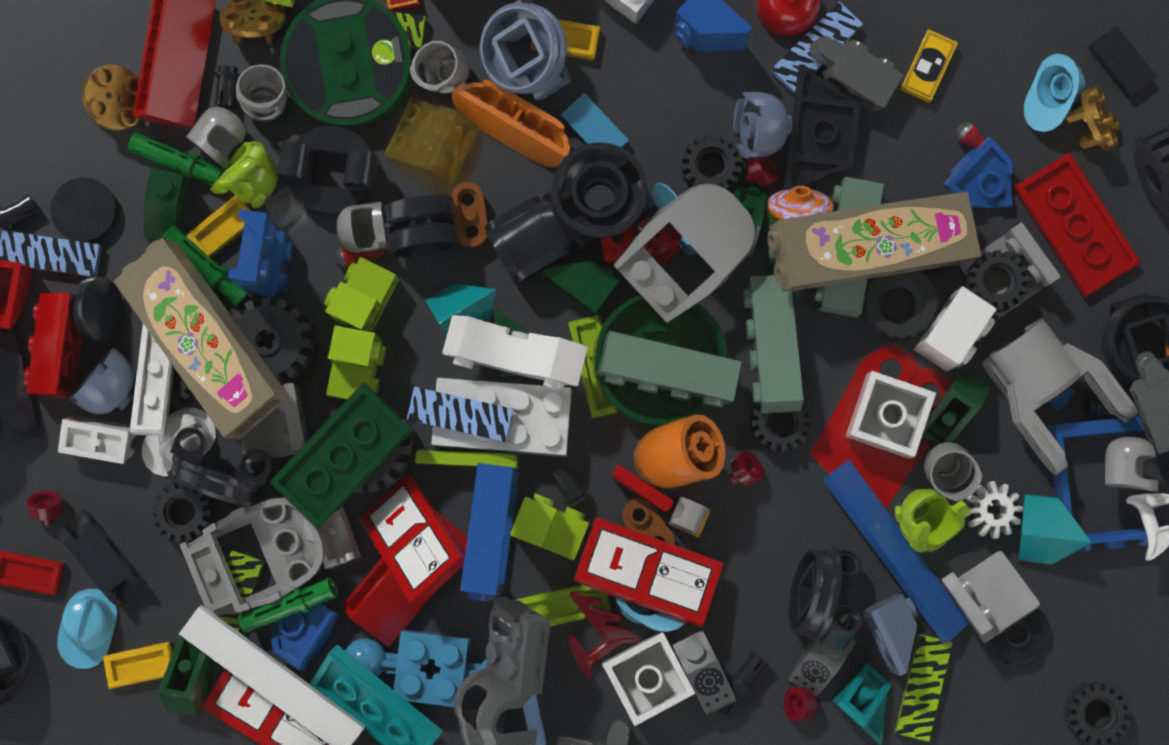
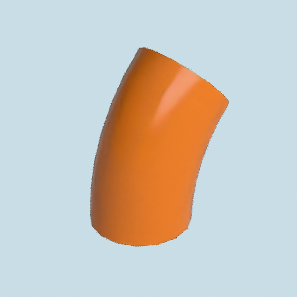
[634,414,726,490]

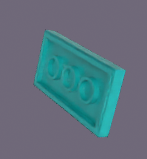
[310,645,443,745]

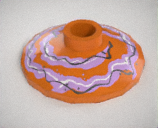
[767,186,833,220]

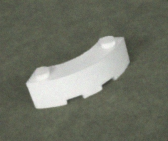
[442,315,588,390]

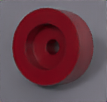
[744,156,779,187]
[729,451,764,487]
[27,490,63,526]
[783,687,820,721]

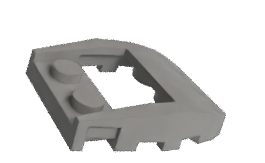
[613,183,756,323]
[180,498,324,617]

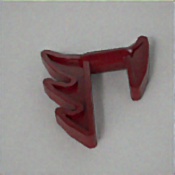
[567,591,639,679]

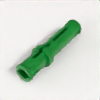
[128,132,225,186]
[162,225,248,307]
[238,577,338,634]

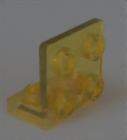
[384,98,479,186]

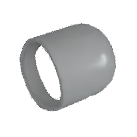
[410,41,470,93]
[236,64,287,122]
[186,106,246,170]
[337,201,390,253]
[1105,437,1158,492]
[924,442,982,501]

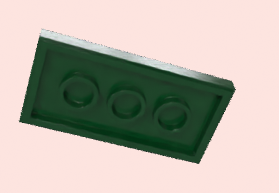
[270,383,414,529]

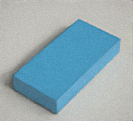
[560,93,629,148]

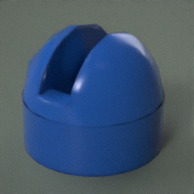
[1048,387,1076,413]

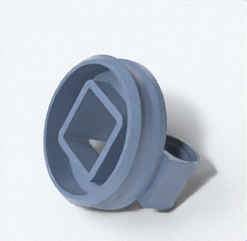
[479,0,571,99]

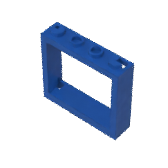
[1047,417,1148,552]
[460,463,519,601]

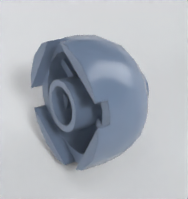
[733,92,792,159]
[69,348,135,415]

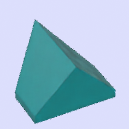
[425,283,496,336]
[1018,494,1092,565]
[831,662,892,745]

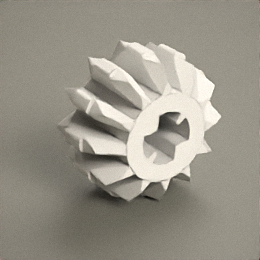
[966,481,1023,539]

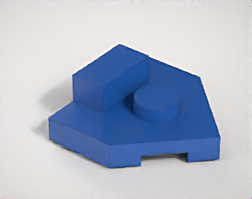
[942,137,1013,208]
[271,602,340,671]

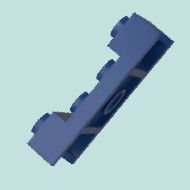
[228,209,293,300]

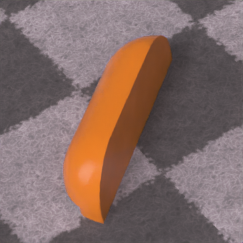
[452,79,570,168]

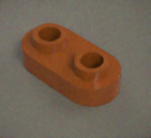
[451,182,488,249]
[622,498,675,545]

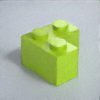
[324,257,399,332]
[326,326,386,401]
[510,494,589,561]

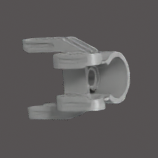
[982,318,1138,475]

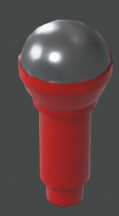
[956,122,984,149]
[335,247,386,270]

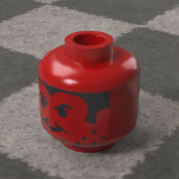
[635,217,683,266]

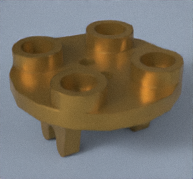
[220,0,286,45]
[82,64,139,131]
[1066,86,1120,151]

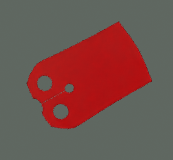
[809,344,952,509]

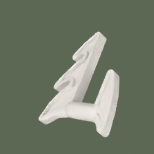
[1126,493,1169,561]

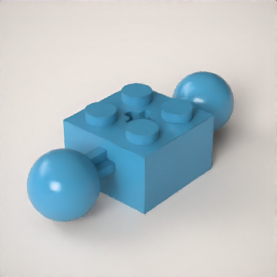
[345,629,487,707]

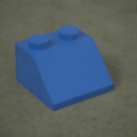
[674,0,752,52]

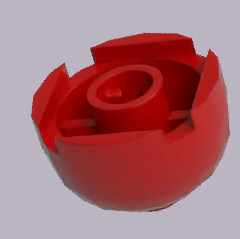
[756,0,821,37]

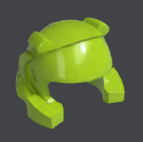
[210,141,279,208]
[895,489,970,553]

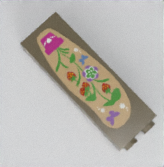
[767,191,981,293]
[114,238,289,440]

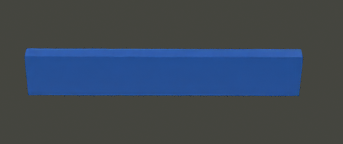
[822,460,970,644]

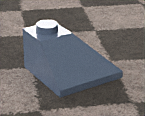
[861,594,918,676]

